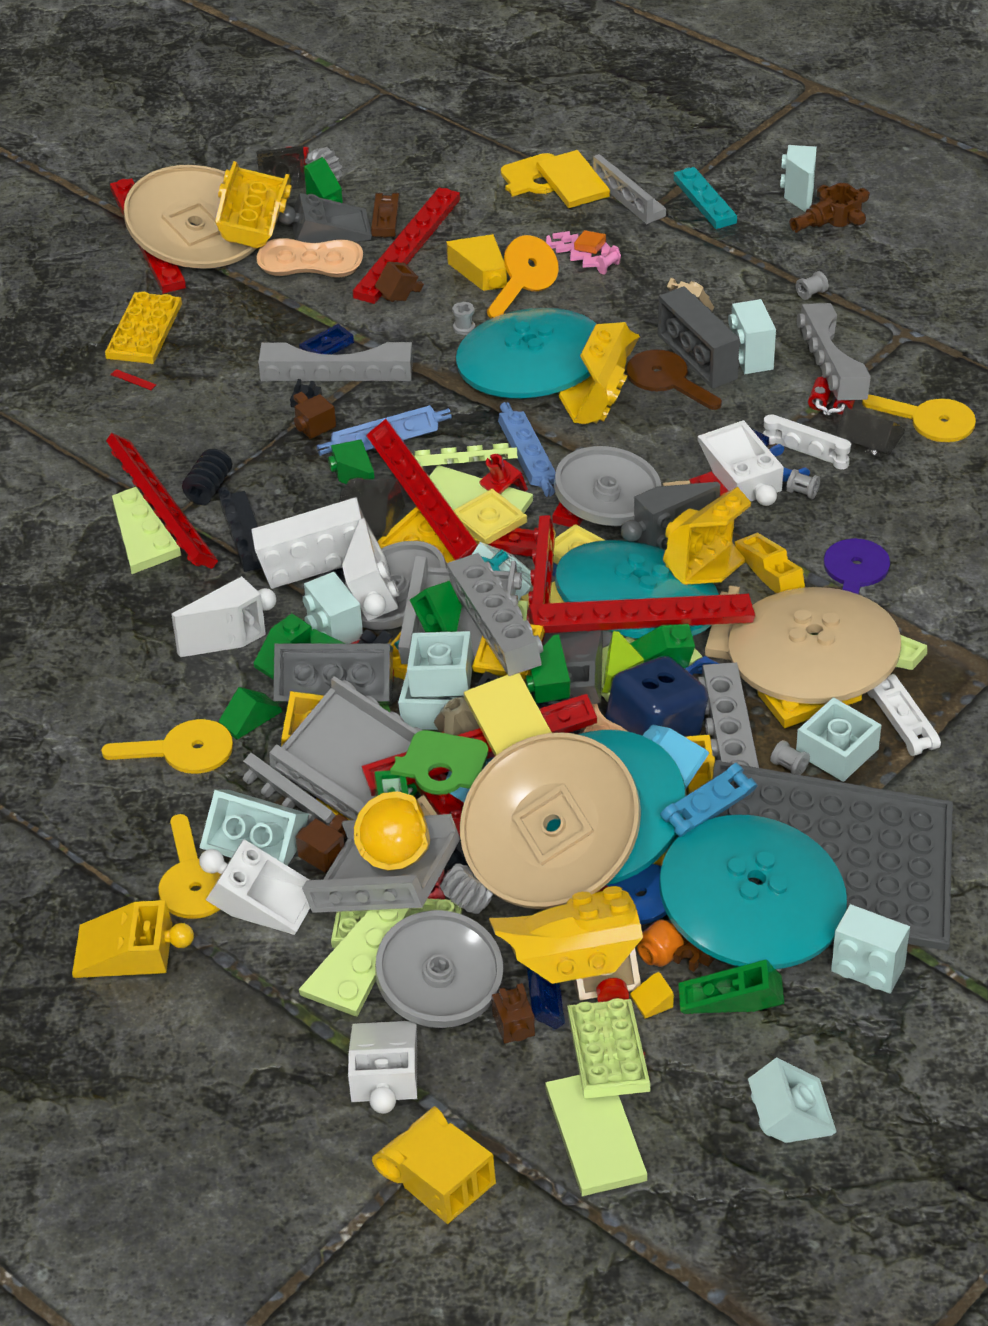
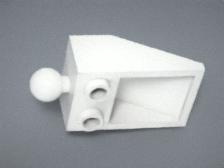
[698,420,784,506]
[342,518,400,621]
[172,576,276,657]
[199,839,310,935]
[348,1021,417,1114]

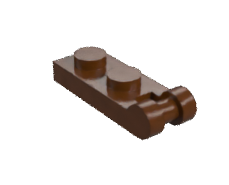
[371,193,400,237]

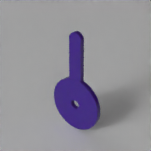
[824,538,890,595]

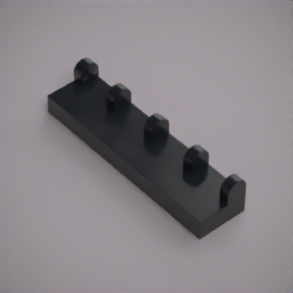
[219,487,262,572]

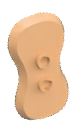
[257,238,363,277]

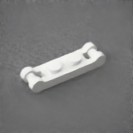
[763,415,851,469]
[867,674,941,756]

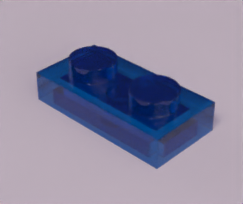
[299,324,354,355]
[527,967,565,1029]

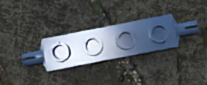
[498,402,556,497]
[317,406,452,456]

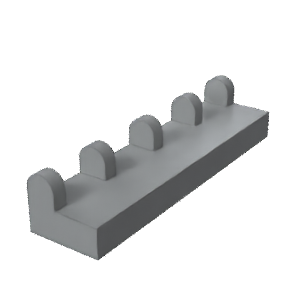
[243,753,336,826]

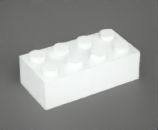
[251,497,364,589]

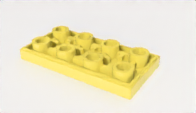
[464,673,552,757]

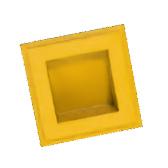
[630,972,674,1019]

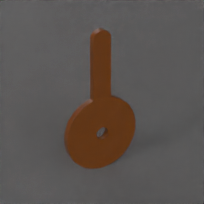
[627,350,722,410]

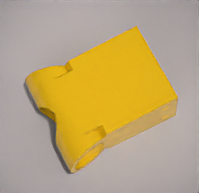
[372,1106,496,1224]

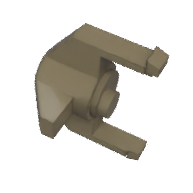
[434,696,480,735]

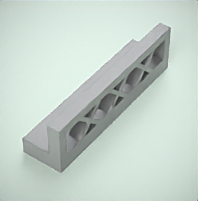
[593,154,666,224]

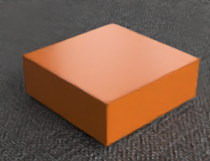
[574,230,606,254]

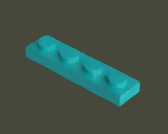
[673,167,737,229]

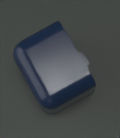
[605,656,709,737]

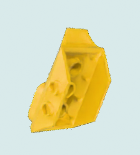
[215,161,292,248]
[559,322,640,424]
[663,487,751,585]
[489,886,643,984]

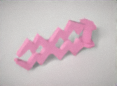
[546,231,621,275]

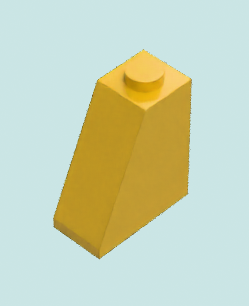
[446,234,507,291]

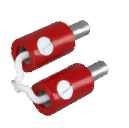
[808,375,855,415]

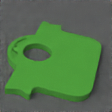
[390,730,488,795]

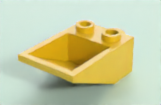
[72,900,194,978]

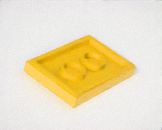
[536,150,610,208]

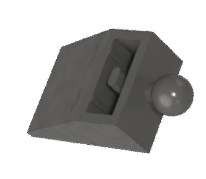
[278,193,372,243]
[621,482,720,550]
[542,630,603,704]

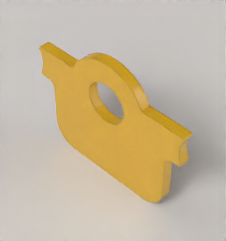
[501,153,555,197]

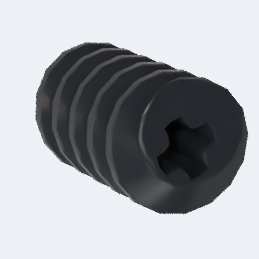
[182,448,233,505]

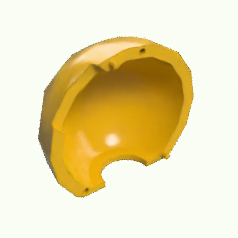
[354,791,430,871]

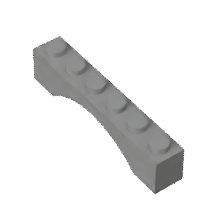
[797,303,871,400]
[259,342,413,381]

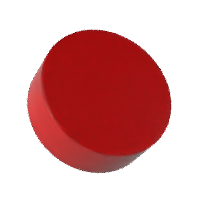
[596,978,629,1002]

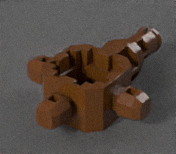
[789,183,870,233]

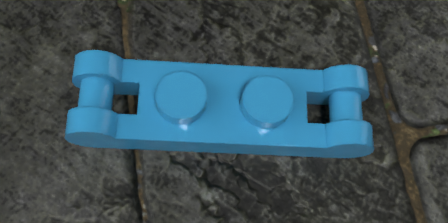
[660,762,758,837]

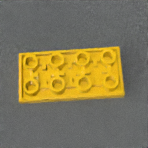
[105,292,182,364]

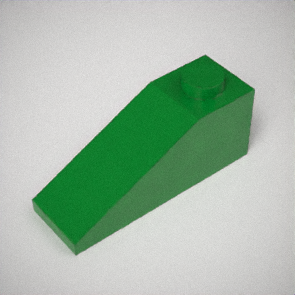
[678,959,784,1014]

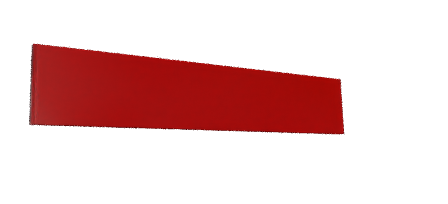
[111,369,156,390]

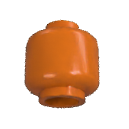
[637,920,684,967]

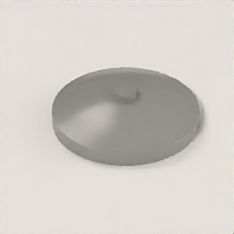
[554,446,661,526]
[345,541,447,630]
[375,910,503,1028]

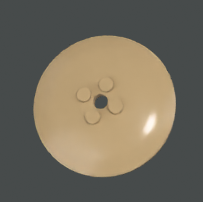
[124,165,257,268]
[729,587,901,704]
[460,733,641,909]

